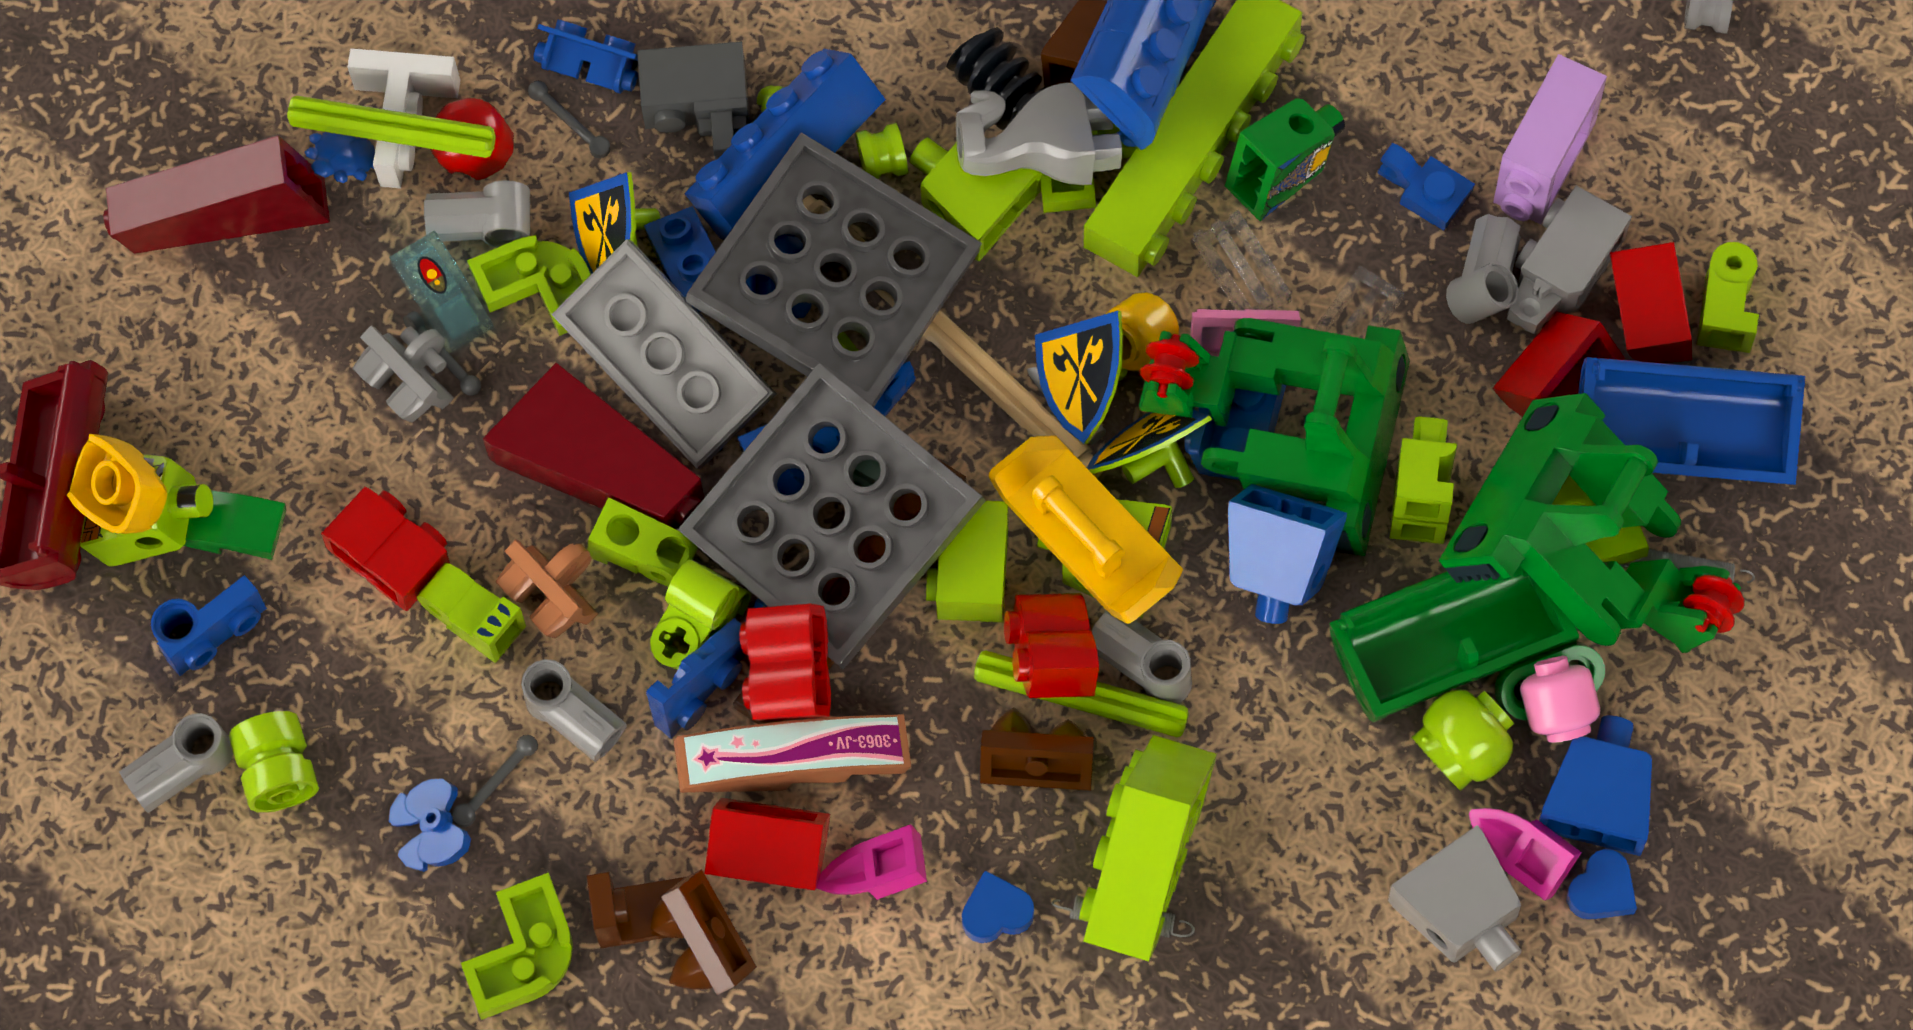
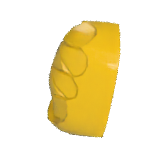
[67,434,167,534]

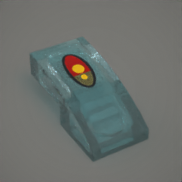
[389,230,494,354]

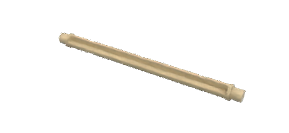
[802,195,1103,478]

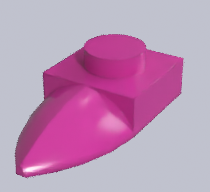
[1469,808,1582,901]
[816,824,927,900]

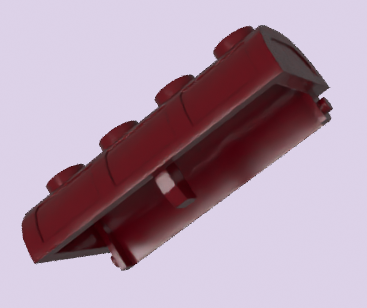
[0,360,109,590]

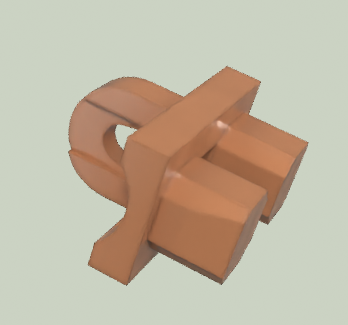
[496,539,599,639]

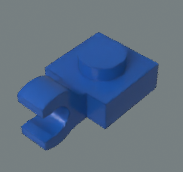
[1377,143,1475,231]

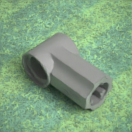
[424,180,530,248]
[1446,214,1521,324]
[1092,611,1192,704]
[521,659,627,763]
[119,713,233,813]

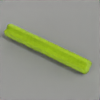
[287,95,496,158]
[974,650,1189,737]

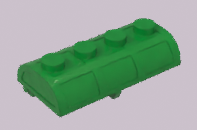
[1329,566,1579,723]

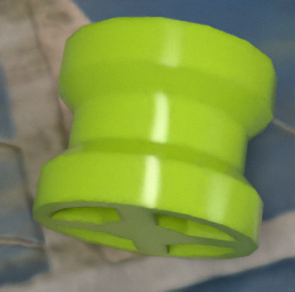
[855,123,909,179]

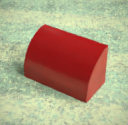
[1610,242,1692,363]
[1492,312,1625,417]
[704,798,831,891]

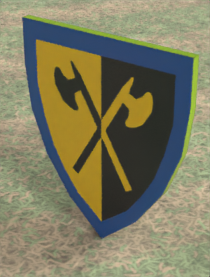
[569,172,661,274]
[1035,311,1127,445]
[1086,410,1212,488]

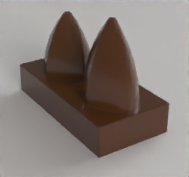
[980,707,1094,791]
[650,869,757,995]

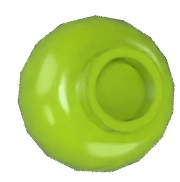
[1411,690,1514,792]

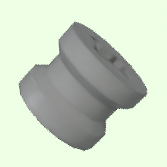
[1684,0,1733,34]

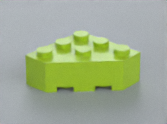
[1079,735,1217,962]

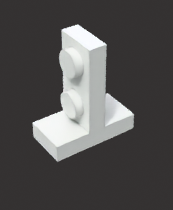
[347,49,460,188]

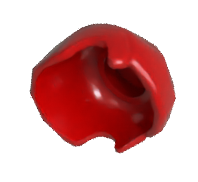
[430,98,514,180]

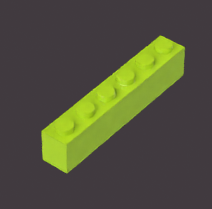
[1084,0,1305,277]

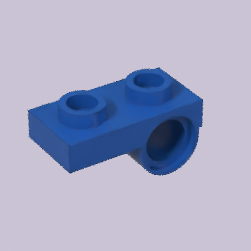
[644,206,716,312]
[151,575,267,676]

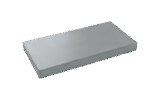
[551,239,777,469]

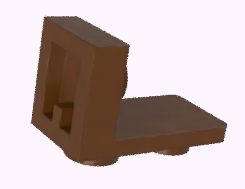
[586,872,685,948]

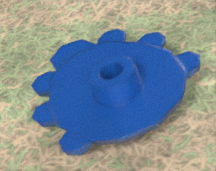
[305,132,375,183]

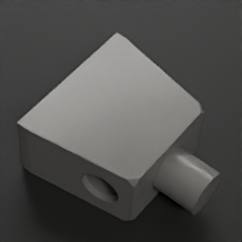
[1388,825,1522,972]

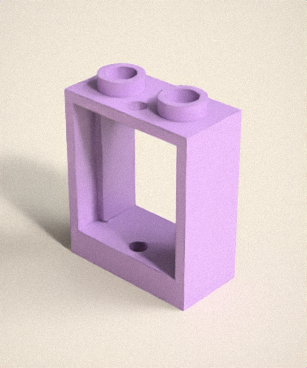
[1493,54,1607,224]

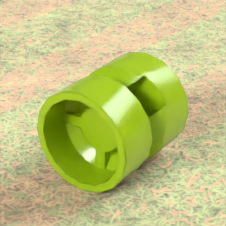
[228,711,319,812]

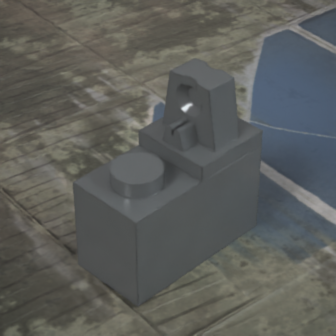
[638,41,750,160]

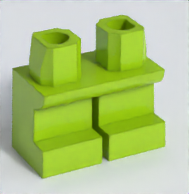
[1389,416,1457,544]

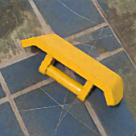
[988,435,1184,624]

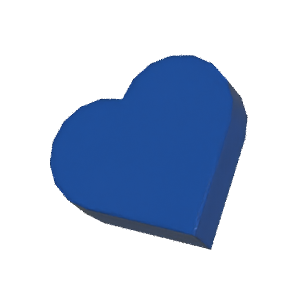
[1566,849,1637,919]
[962,871,1034,943]

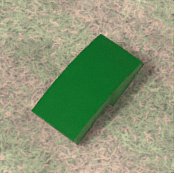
[184,490,287,560]

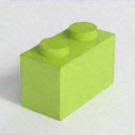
[926,501,1009,623]

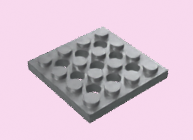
[685,132,982,407]
[678,363,986,669]

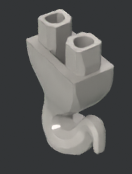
[956,82,1122,185]

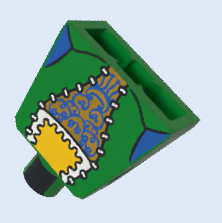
[1224,98,1345,221]

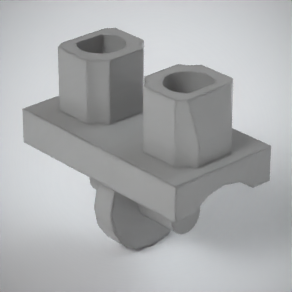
[353,326,454,423]

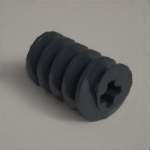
[946,27,1049,130]

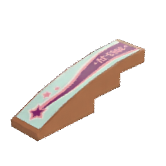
[674,714,911,793]

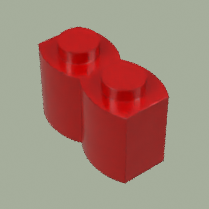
[321,487,450,611]
[1004,593,1099,698]
[740,603,831,721]

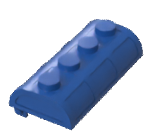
[1071,0,1217,150]
[1578,357,1805,485]

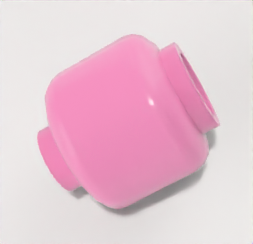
[1520,656,1600,743]

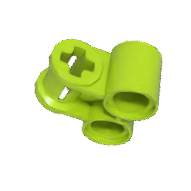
[650,559,751,670]

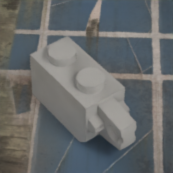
[1507,185,1632,335]

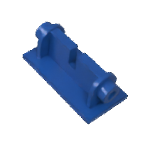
[534,19,638,94]

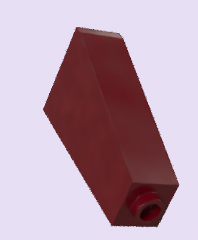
[103,135,330,254]
[483,363,704,529]

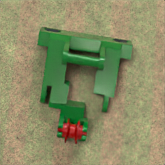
[1139,318,1410,556]
[1438,393,1745,653]

